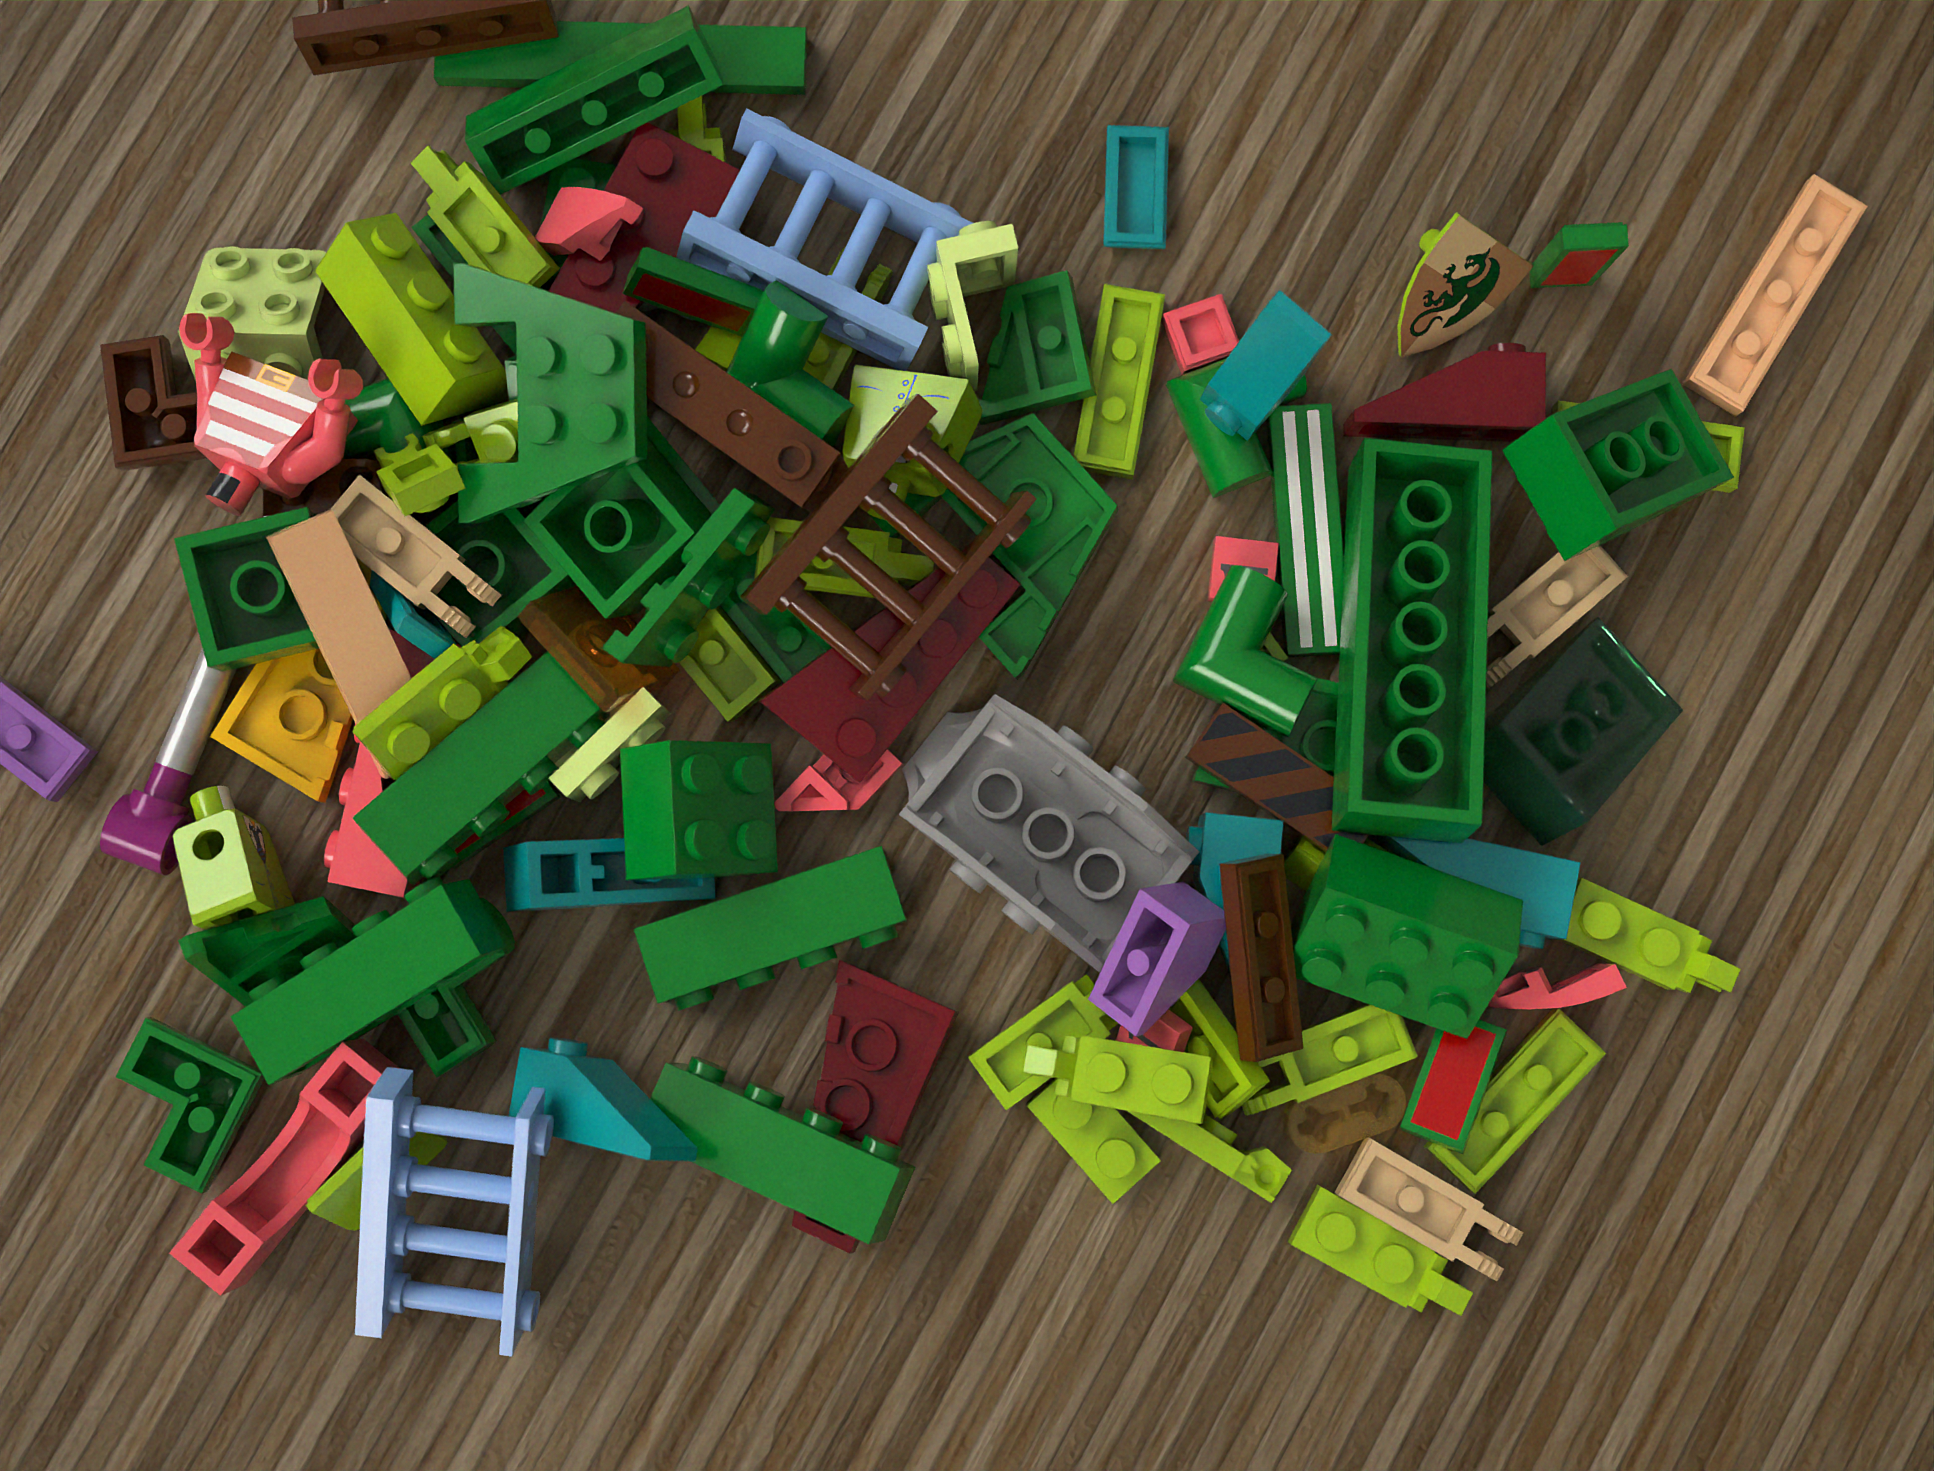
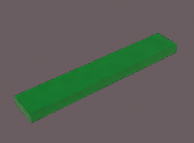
[434,21,807,95]

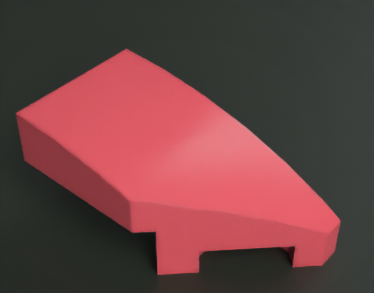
[535,187,643,261]
[774,749,904,812]
[1488,963,1627,1009]

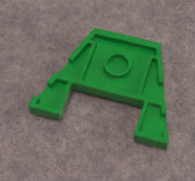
[453,263,647,524]
[868,413,1119,680]

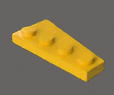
[210,557,387,803]

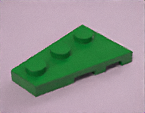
[602,488,775,667]

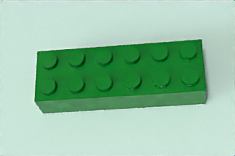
[1331,438,1492,843]

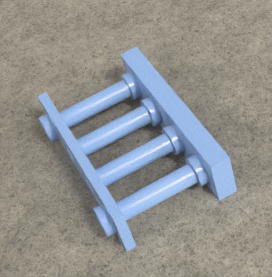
[676,108,973,371]
[355,1067,554,1357]

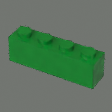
[465,5,723,195]
[352,645,610,886]
[634,846,907,1011]
[230,877,507,1085]
[650,1056,915,1244]

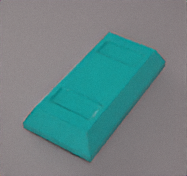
[1103,125,1169,249]
[369,570,456,659]

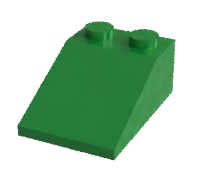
[1502,369,1734,561]

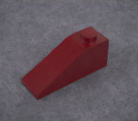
[1343,343,1546,442]

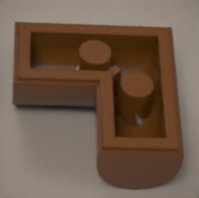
[100,335,207,471]

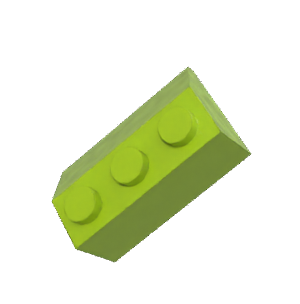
[315,213,509,426]

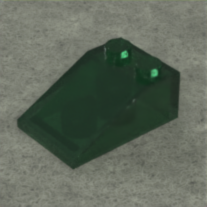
[1483,617,1683,846]

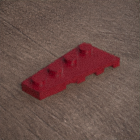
[549,122,740,313]
[758,544,1021,783]
[792,960,959,1254]

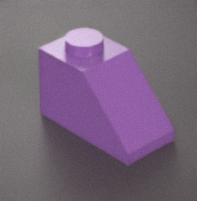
[1088,882,1226,1036]

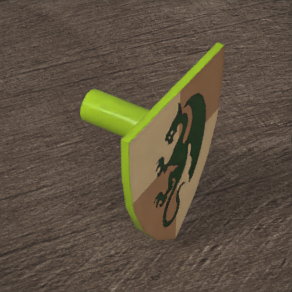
[1398,212,1534,357]

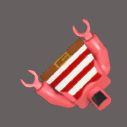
[179,313,363,516]

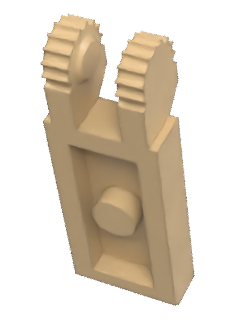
[330,475,502,638]
[1486,545,1628,689]
[1334,1136,1523,1281]

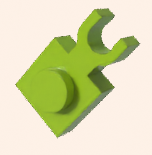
[374,433,465,516]

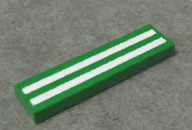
[1267,403,1344,657]

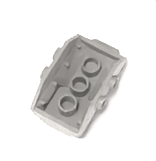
[899,694,1199,973]

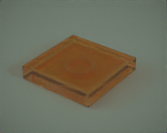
[518,586,680,712]

